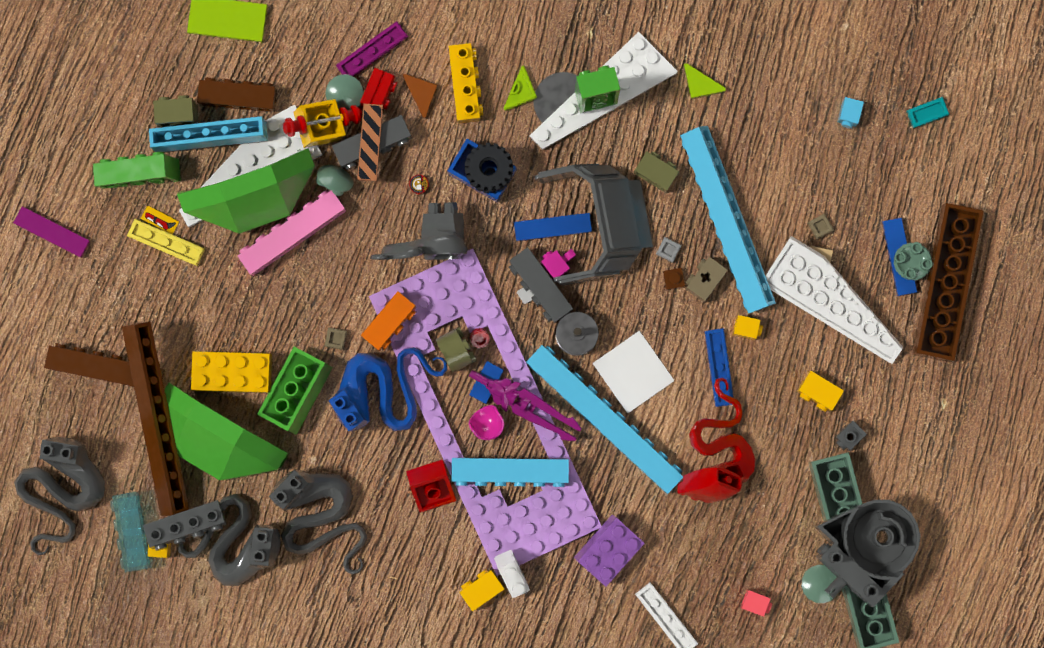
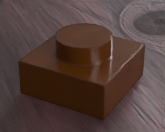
[663,268,685,290]

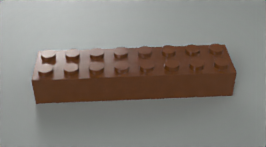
[912,203,984,362]

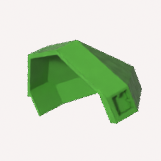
[177,148,315,233]
[165,383,290,481]

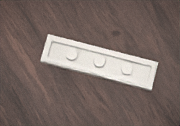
[635,582,698,648]

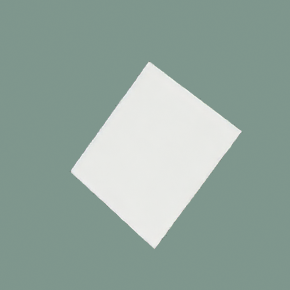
[593,331,675,413]

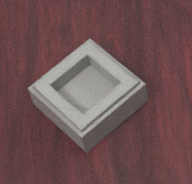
[656,237,682,263]

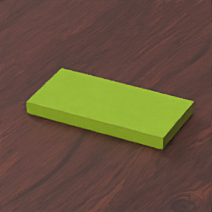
[187,0,268,43]

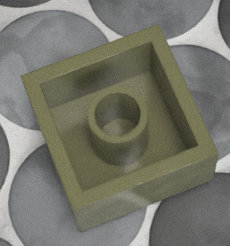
[153,95,199,128]

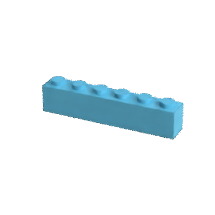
[149,116,268,152]
[452,458,569,487]

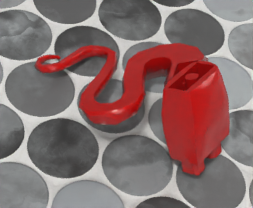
[677,378,755,503]

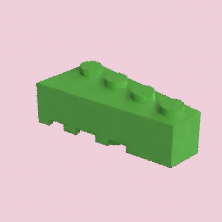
[93,152,181,189]

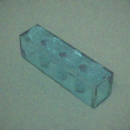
[110,492,151,573]

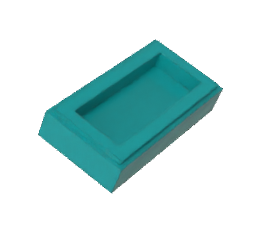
[906,97,949,129]

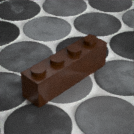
[197,77,277,112]

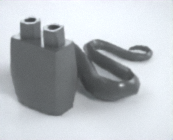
[370,202,468,260]
[14,437,105,555]
[269,469,367,575]
[167,494,281,586]

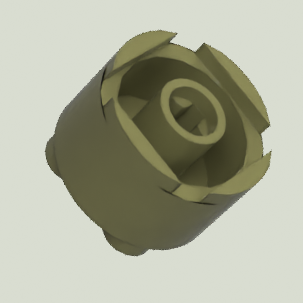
[436,327,477,373]

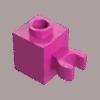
[541,249,576,281]

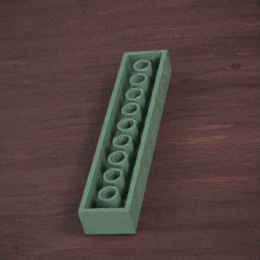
[808,452,900,648]

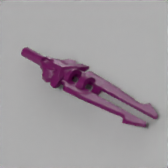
[469,370,582,441]

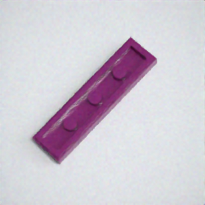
[336,21,408,76]
[13,206,90,258]

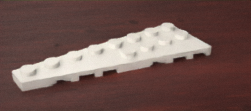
[529,32,678,150]

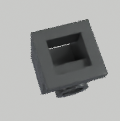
[834,421,867,451]

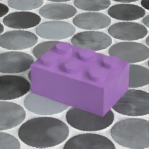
[574,515,645,587]

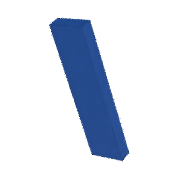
[514,213,592,242]
[882,218,917,296]
[704,328,734,407]

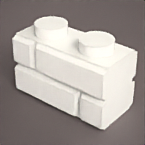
[494,550,530,598]

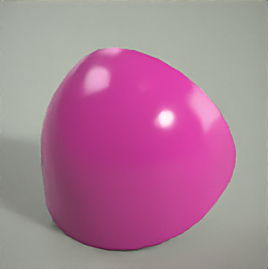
[469,405,504,440]

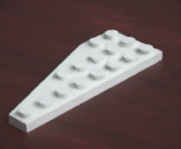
[179,105,322,228]
[765,236,903,364]

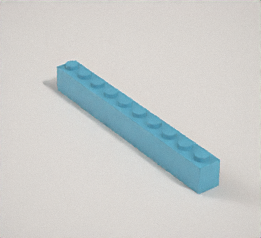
[680,126,776,314]
[526,346,683,494]

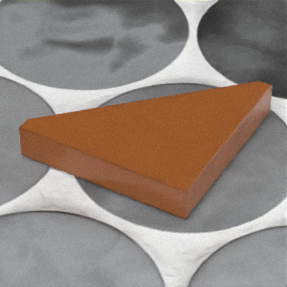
[403,74,437,119]

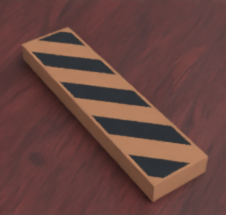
[357,104,383,182]

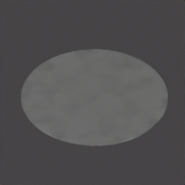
[533,72,578,123]

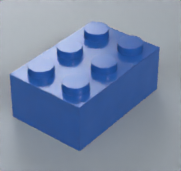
[447,139,517,203]

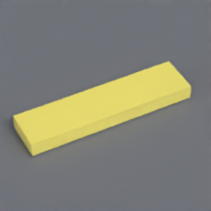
[127,219,205,267]

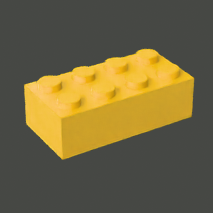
[191,351,272,393]

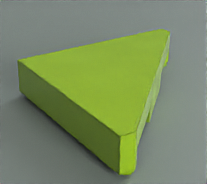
[684,63,726,99]
[504,65,537,111]

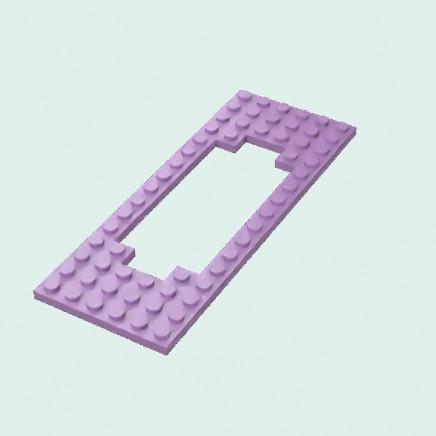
[369,249,601,576]

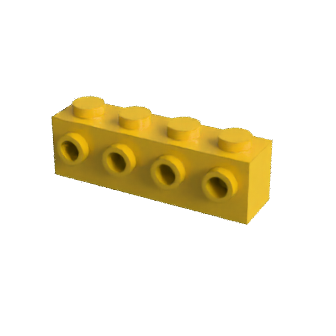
[448,43,483,124]

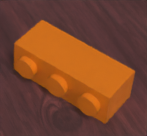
[361,291,417,352]

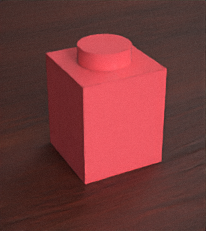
[740,590,772,617]

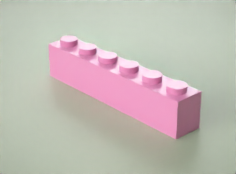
[238,190,346,276]

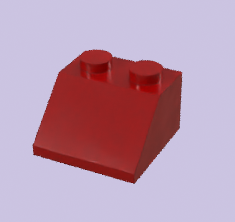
[406,459,456,513]

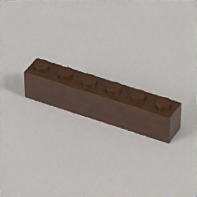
[44,343,165,387]

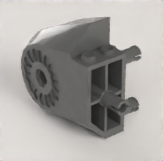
[814,500,920,607]

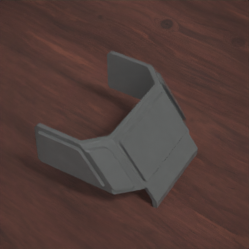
[534,164,654,286]

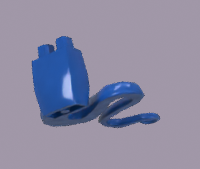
[329,347,448,432]

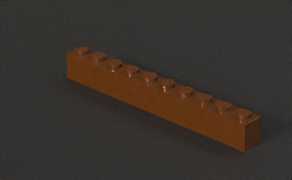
[122,321,189,516]

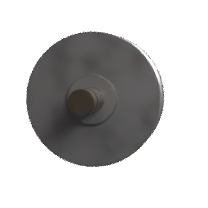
[556,312,598,356]

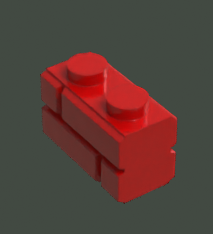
[360,68,398,110]

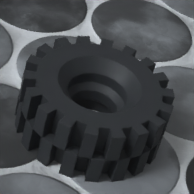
[465,143,513,193]

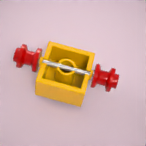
[283,99,362,148]

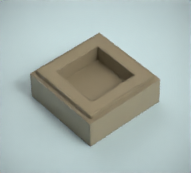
[807,214,834,240]
[324,327,347,350]

